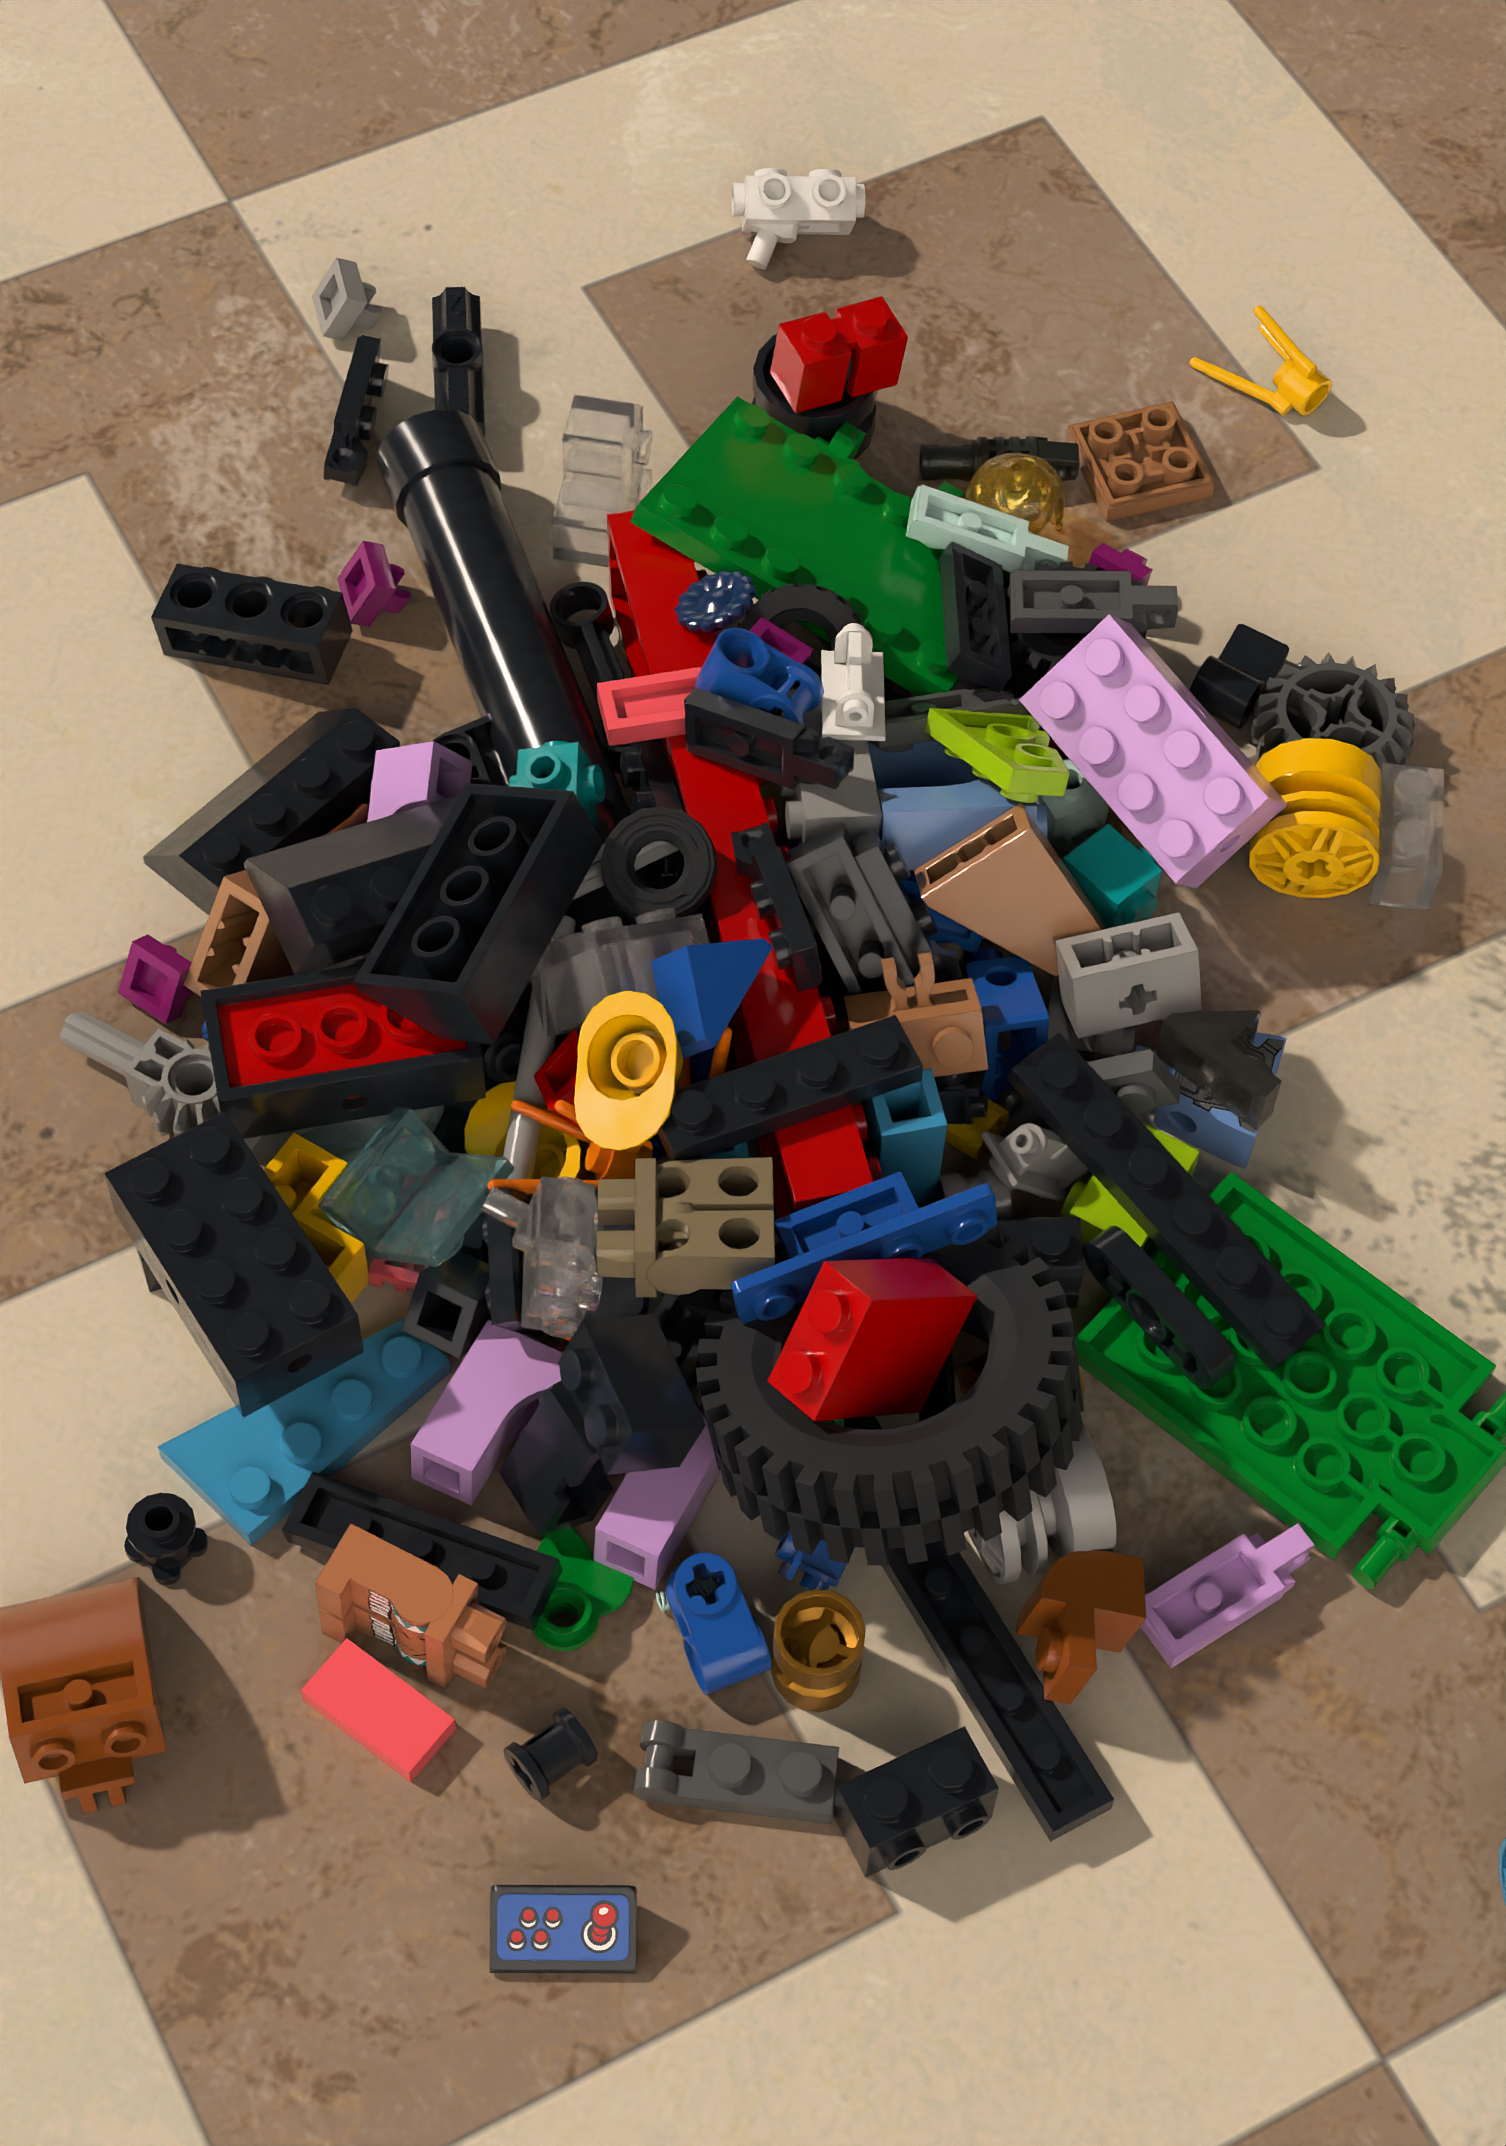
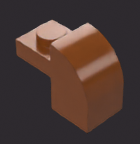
[1016,1550,1146,1704]

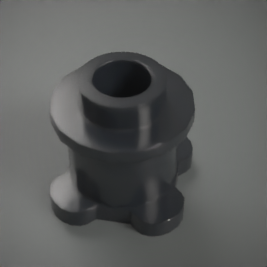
[124,1492,208,1585]

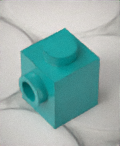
[1063,823,1162,929]

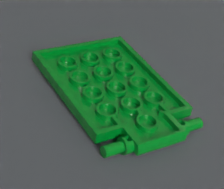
[1075,1172,1506,1589]

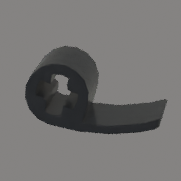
[1189,624,1289,729]

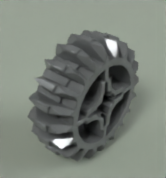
[1251,652,1415,794]

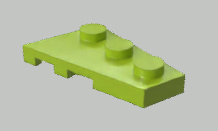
[925,708,1070,803]

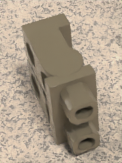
[597,1157,775,1297]

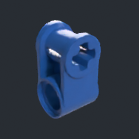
[695,628,824,725]
[665,1552,772,1696]

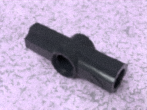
[432,287,485,437]

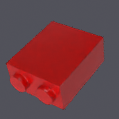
[767,1258,978,1421]

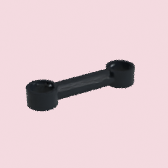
[550,582,630,774]

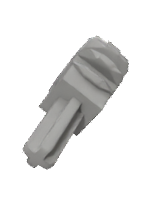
[60,1012,220,1137]

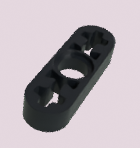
[1083,1226,1236,1389]

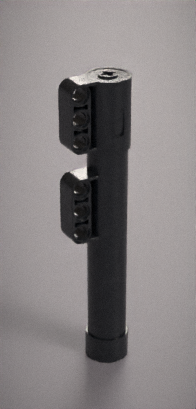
[377,409,701,1053]

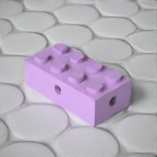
[1019,614,1288,888]

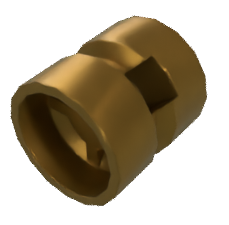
[771,1589,866,1712]

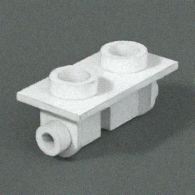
[821,623,885,741]

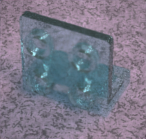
[318,1107,515,1267]

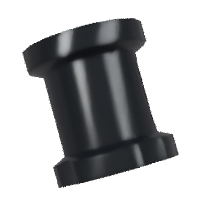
[503,1707,598,1802]

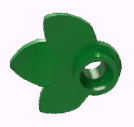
[532,1527,634,1652]

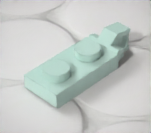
[906,484,1069,572]

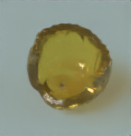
[964,452,1066,535]

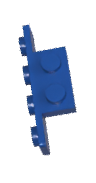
[731,1171,997,1324]

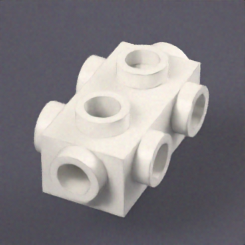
[731,168,865,270]

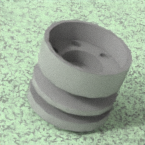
[968,1422,1117,1584]

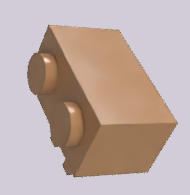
[843,952,988,1077]

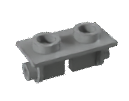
[981,1124,1089,1203]

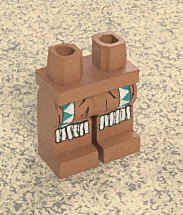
[315,1524,506,1689]

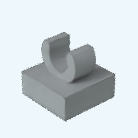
[312,258,382,341]

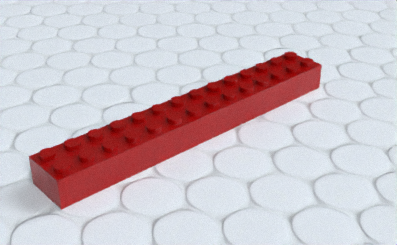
[607,510,882,1219]

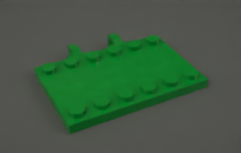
[630,396,1010,696]

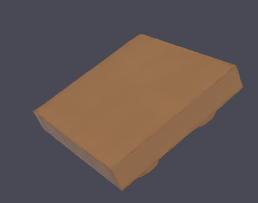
[1066,401,1215,522]

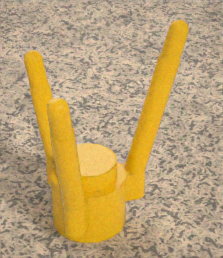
[1189,305,1332,416]

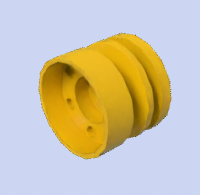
[1249,738,1381,898]

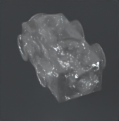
[481,1176,604,1338]

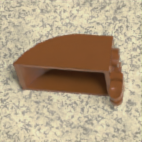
[0,1577,167,1813]

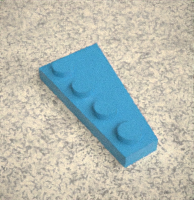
[158,1318,451,1546]

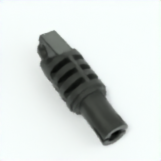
[919,436,1080,488]

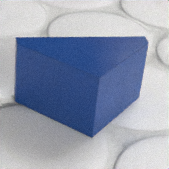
[651,938,773,1059]

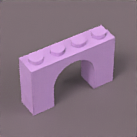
[411,1320,721,1590]

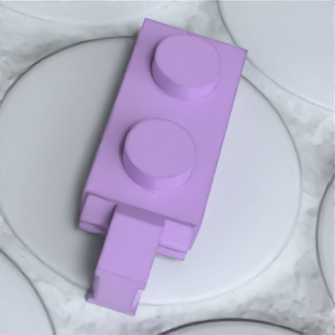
[1140,1523,1314,1668]

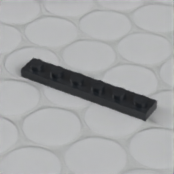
[1007,1033,1326,1372]

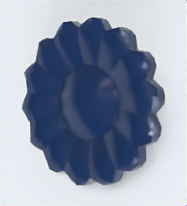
[674,570,757,632]

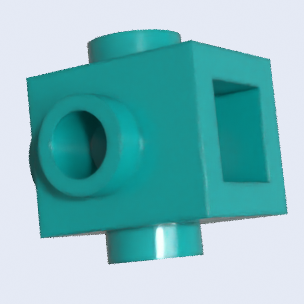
[509,741,605,829]

